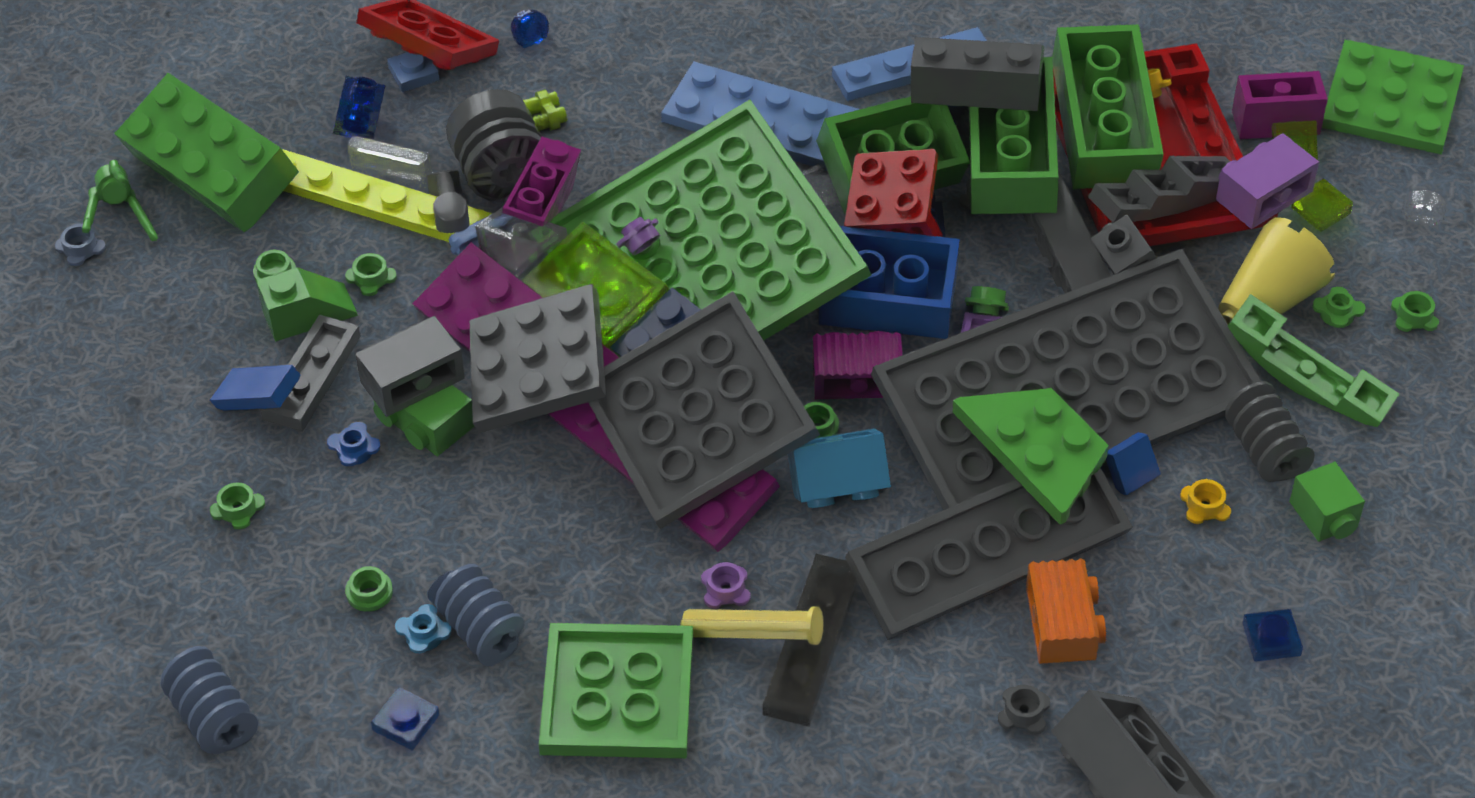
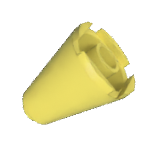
[1219,217,1335,325]

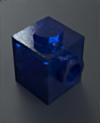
[333,76,386,143]

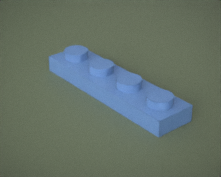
[832,27,987,101]

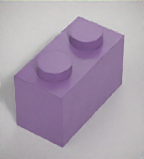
[1216,133,1319,229]

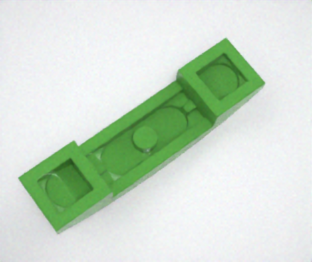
[1227,294,1399,427]

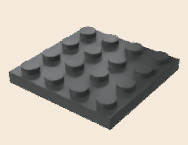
[589,291,820,529]

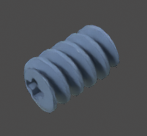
[427,564,524,666]
[160,646,259,755]

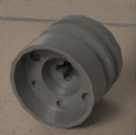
[446,89,542,201]

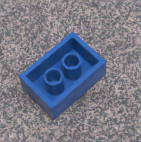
[819,226,960,339]

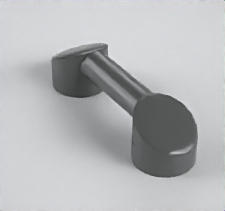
[426,170,470,233]

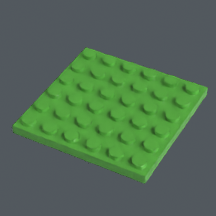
[534,99,872,351]

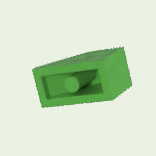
[256,267,358,342]

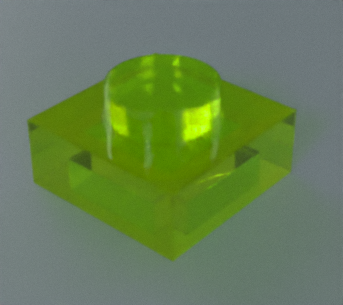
[1272,121,1318,160]
[1291,178,1353,232]

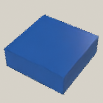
[1106,432,1161,495]

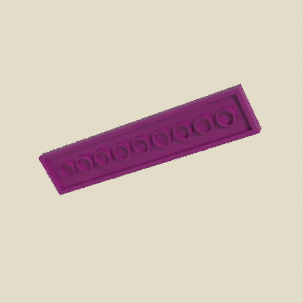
[412,242,780,552]

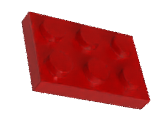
[356,0,500,70]

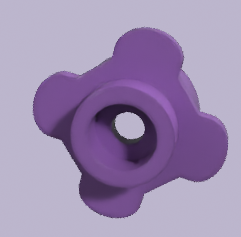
[616,217,660,256]
[701,562,750,609]

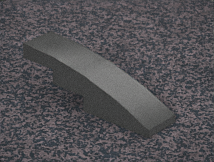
[1088,156,1230,223]

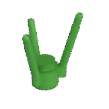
[82,160,158,241]

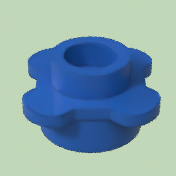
[327,422,381,466]

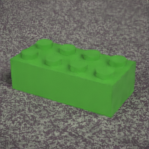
[1052,24,1164,189]
[969,57,1058,214]
[114,73,299,232]

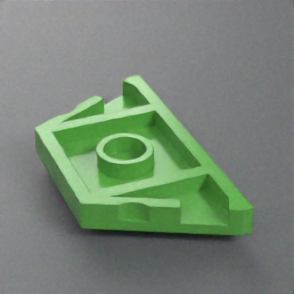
[953,388,1109,525]

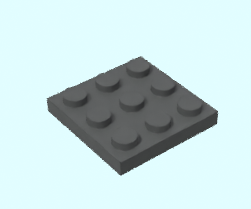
[469,284,606,433]

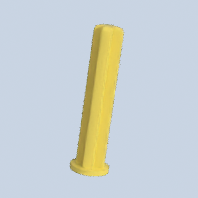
[681,606,823,645]

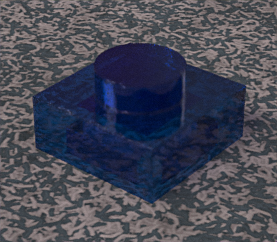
[1242,609,1303,662]
[371,687,440,751]

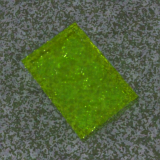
[522,221,669,351]

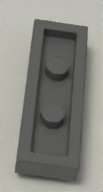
[260,314,361,432]

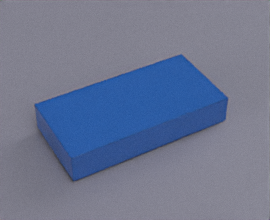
[210,365,301,411]

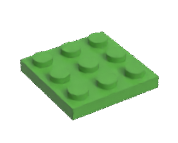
[1322,39,1464,155]
[539,623,693,758]

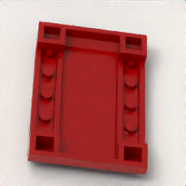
[1053,43,1278,246]

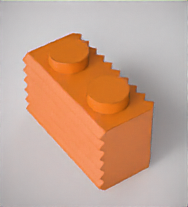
[1026,558,1106,664]

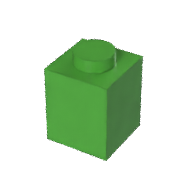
[1289,462,1365,542]

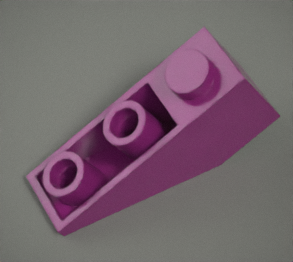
[502,136,581,226]

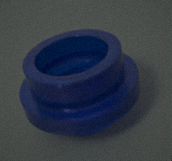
[511,10,549,49]

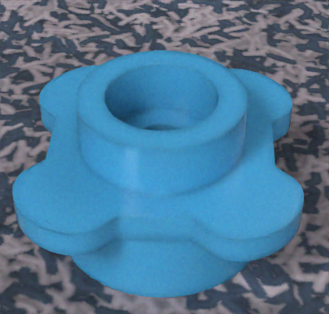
[395,604,452,654]

